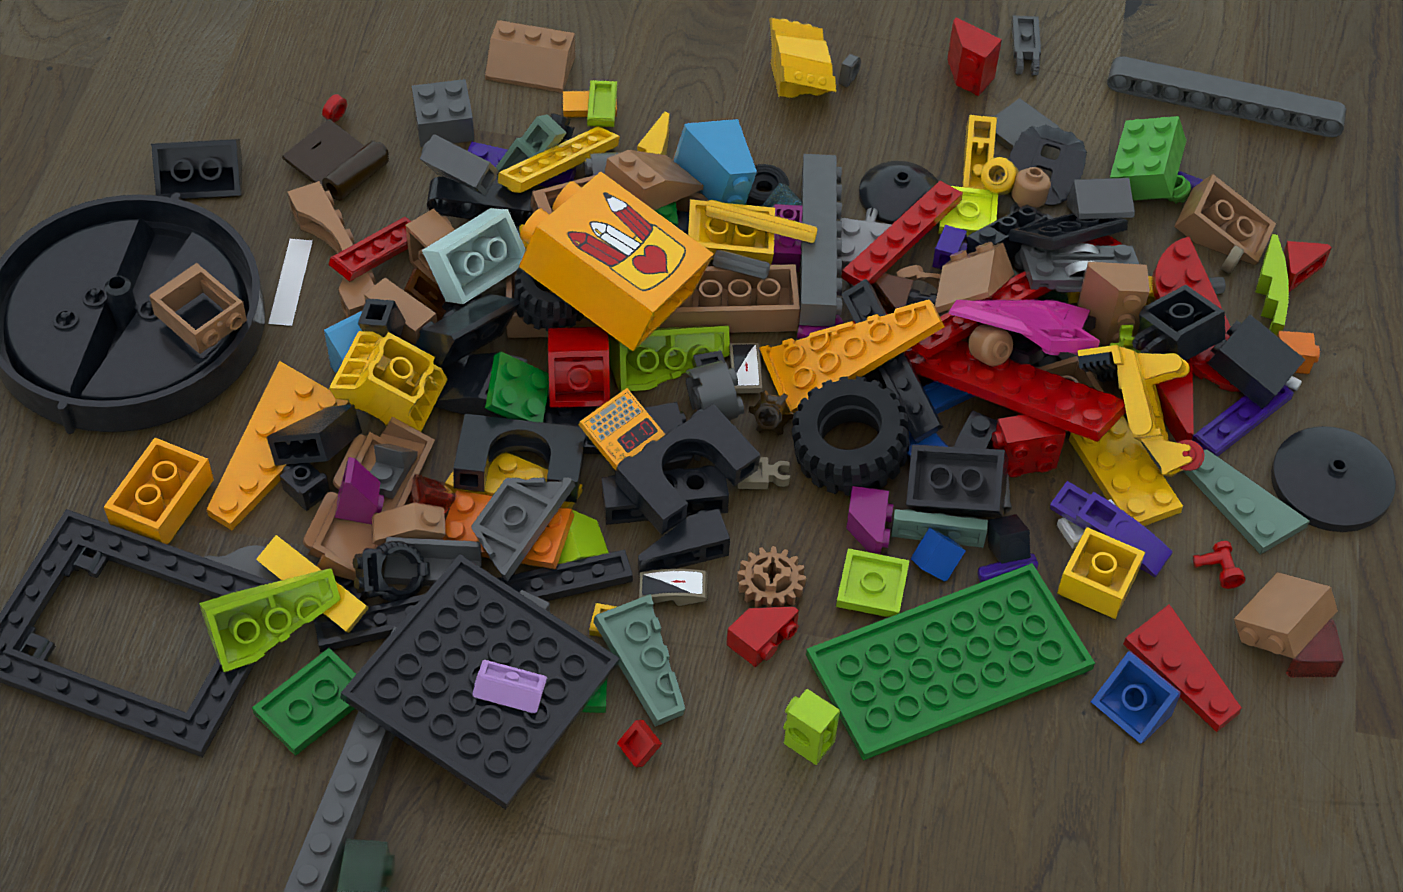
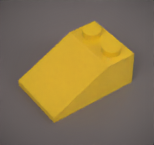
[688,200,775,265]

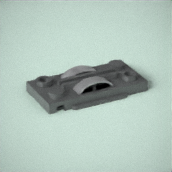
[1020,243,1139,292]

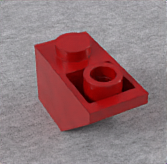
[727,607,799,668]

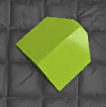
[558,510,609,564]

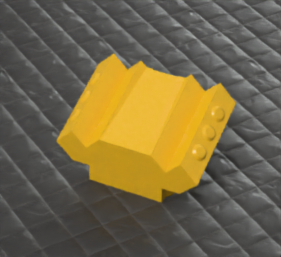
[769,18,836,98]
[329,331,447,432]

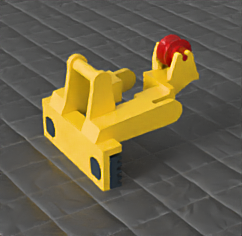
[1078,345,1205,477]

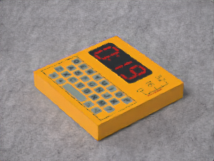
[578,388,666,471]

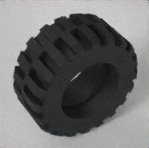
[792,376,910,496]

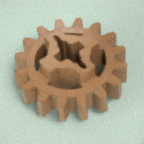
[737,546,806,608]

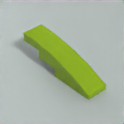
[1255,234,1289,336]

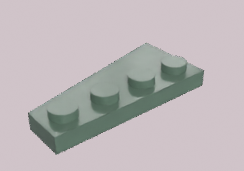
[1183,449,1310,555]
[593,594,686,727]

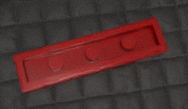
[328,217,411,282]

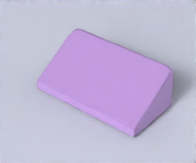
[473,660,547,713]

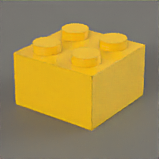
[1057,527,1145,619]

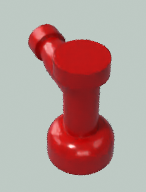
[1193,541,1246,589]

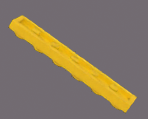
[497,126,620,193]

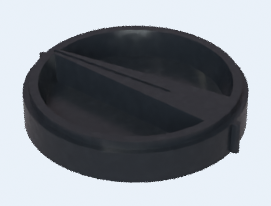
[0,193,265,434]

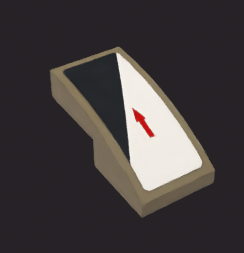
[729,343,762,393]
[639,569,708,606]

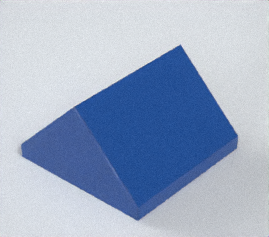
[1091,651,1181,744]

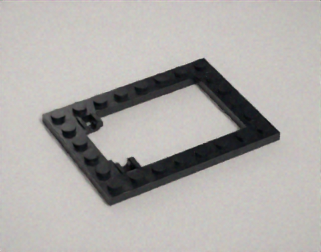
[0,509,273,757]

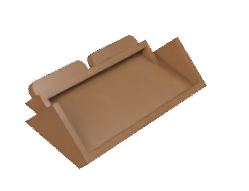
[303,417,435,580]

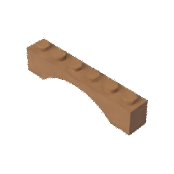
[287,181,376,318]

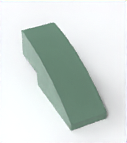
[496,114,566,178]

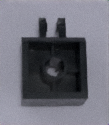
[1132,285,1226,361]

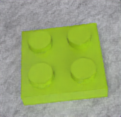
[836,548,910,617]

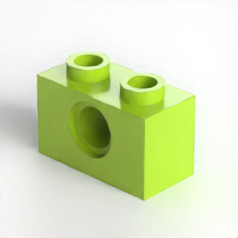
[783,689,840,765]

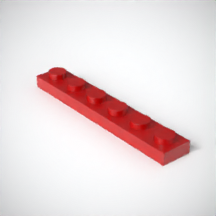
[841,181,963,286]

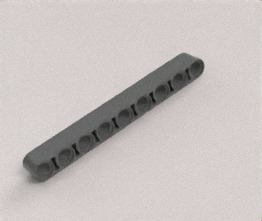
[1107,56,1346,137]

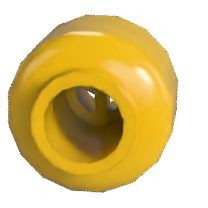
[981,157,1018,195]

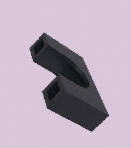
[616,404,761,535]
[453,414,586,503]

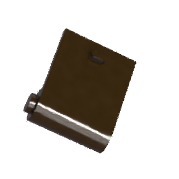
[282,119,389,201]

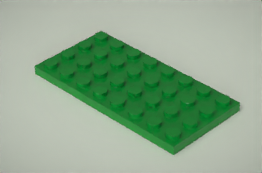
[806,563,1095,761]

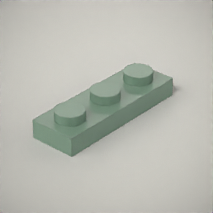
[891,509,988,548]

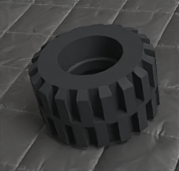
[514,267,584,331]

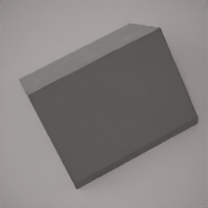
[1066,178,1135,219]

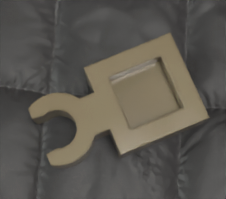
[737,457,790,489]

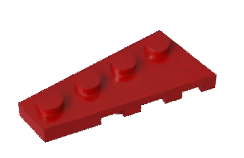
[1123,604,1242,732]

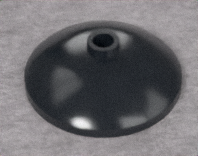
[859,161,938,225]

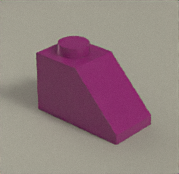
[335,457,384,525]

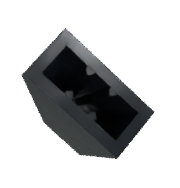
[267,404,362,465]

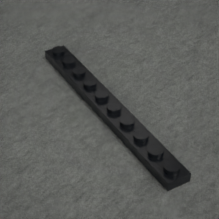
[314,549,633,652]

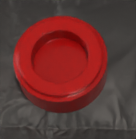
[322,94,347,122]

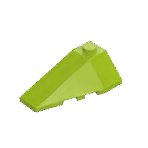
[608,326,730,392]
[199,568,341,672]

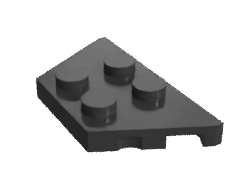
[471,478,575,581]

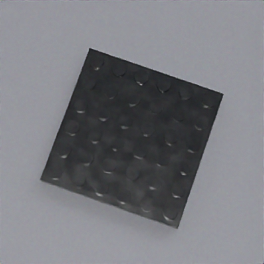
[340,554,620,810]

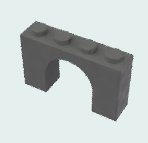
[419,134,501,196]

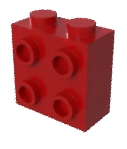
[992,414,1066,478]

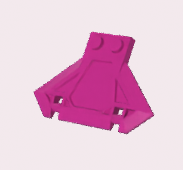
[949,300,1100,355]

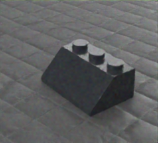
[151,139,242,199]
[415,294,520,370]

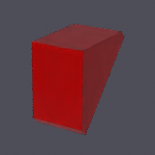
[1283,241,1332,292]

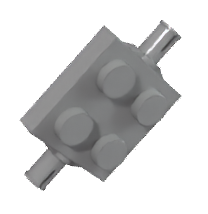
[837,208,891,286]

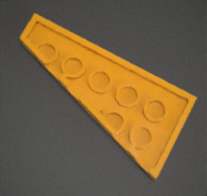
[759,299,945,413]
[206,361,349,530]

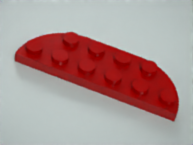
[1152,237,1241,392]

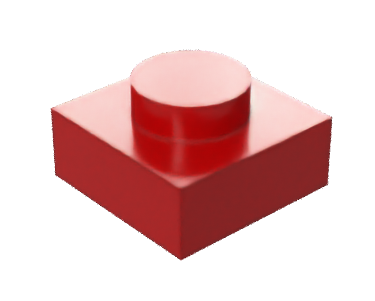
[617,720,662,767]

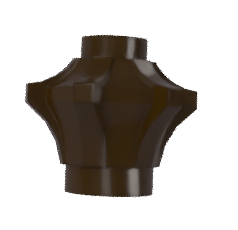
[749,390,794,435]

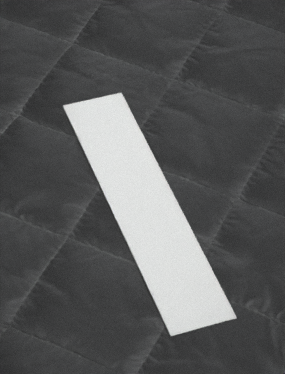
[268,239,313,326]

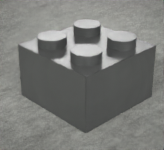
[412,79,475,147]

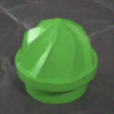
[1167,175,1191,204]

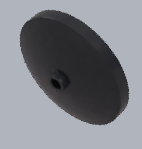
[1271,426,1396,532]

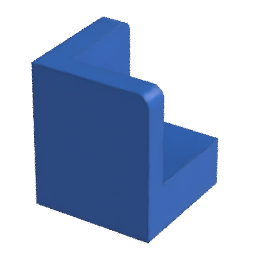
[911,527,966,581]

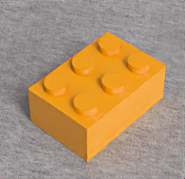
[104,438,214,545]

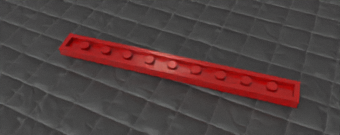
[910,235,1122,359]

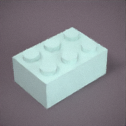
[422,208,526,304]

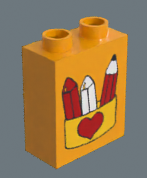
[519,172,714,351]

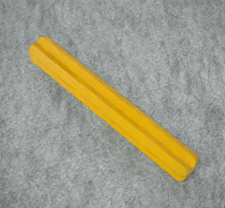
[705,200,817,243]

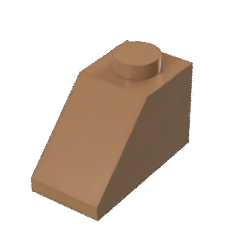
[372,503,445,545]

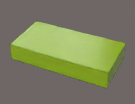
[587,80,617,127]

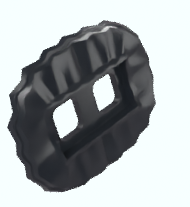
[1009,124,1087,205]

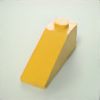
[962,115,997,190]

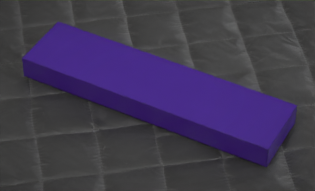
[1192,385,1294,457]

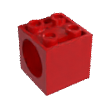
[548,327,610,407]

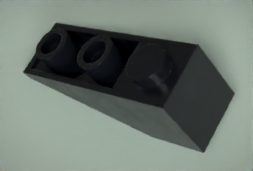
[966,205,1047,261]

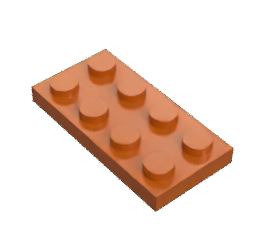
[442,490,574,569]

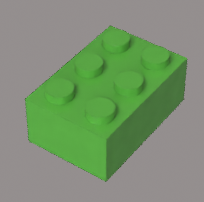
[1110,116,1186,200]

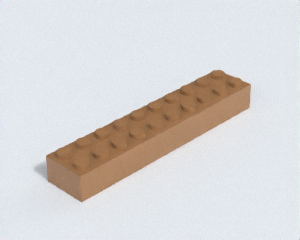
[506,264,800,338]

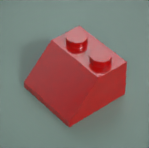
[947,17,1002,96]

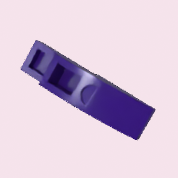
[1050,481,1173,578]

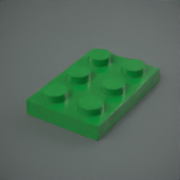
[252,648,356,756]

